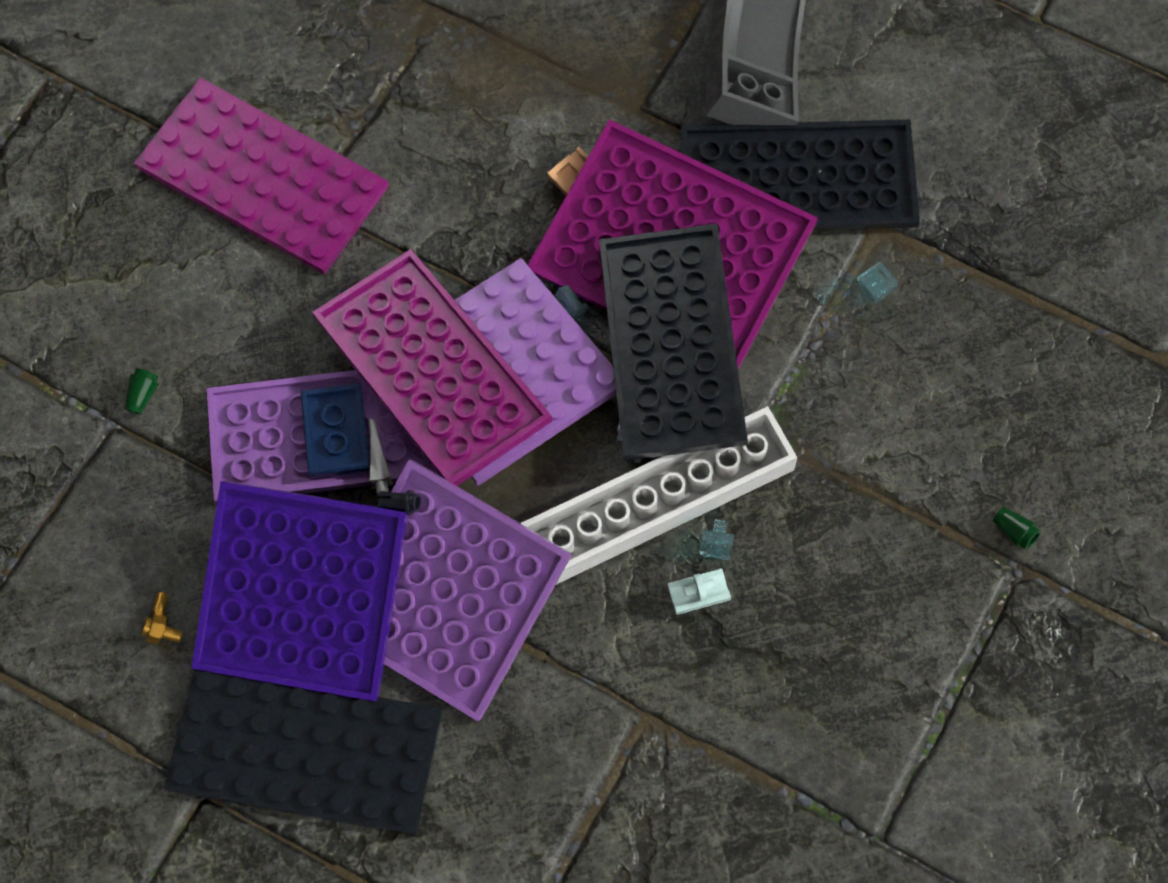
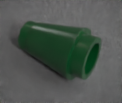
[124,368,159,415]
[993,507,1041,550]

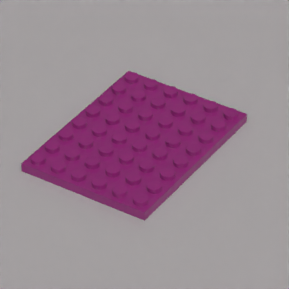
[528,119,818,370]

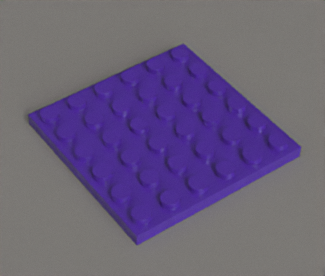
[191,481,407,701]

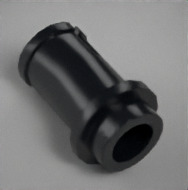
[378,490,421,515]

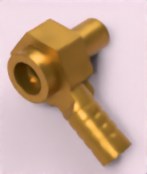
[141,592,182,645]

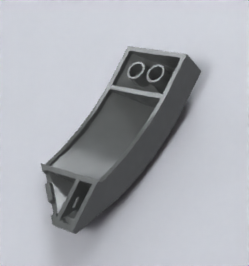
[706,0,806,125]

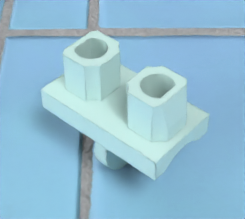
[668,569,731,615]

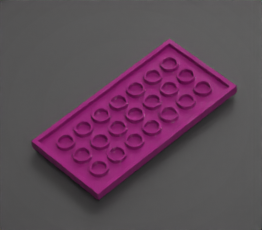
[134,77,389,275]
[312,249,552,486]

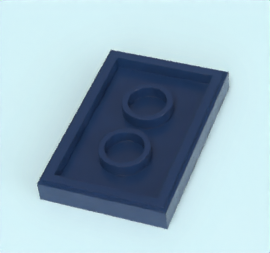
[300,383,370,479]

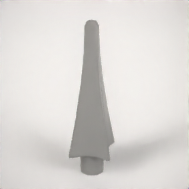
[369,419,393,496]

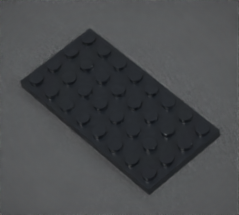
[681,119,920,230]
[599,224,748,461]
[164,669,443,836]

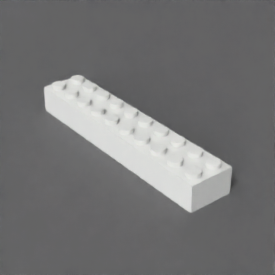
[520,406,797,584]

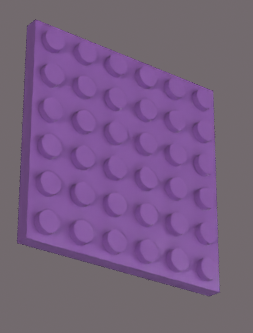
[455,258,617,487]
[384,460,573,721]

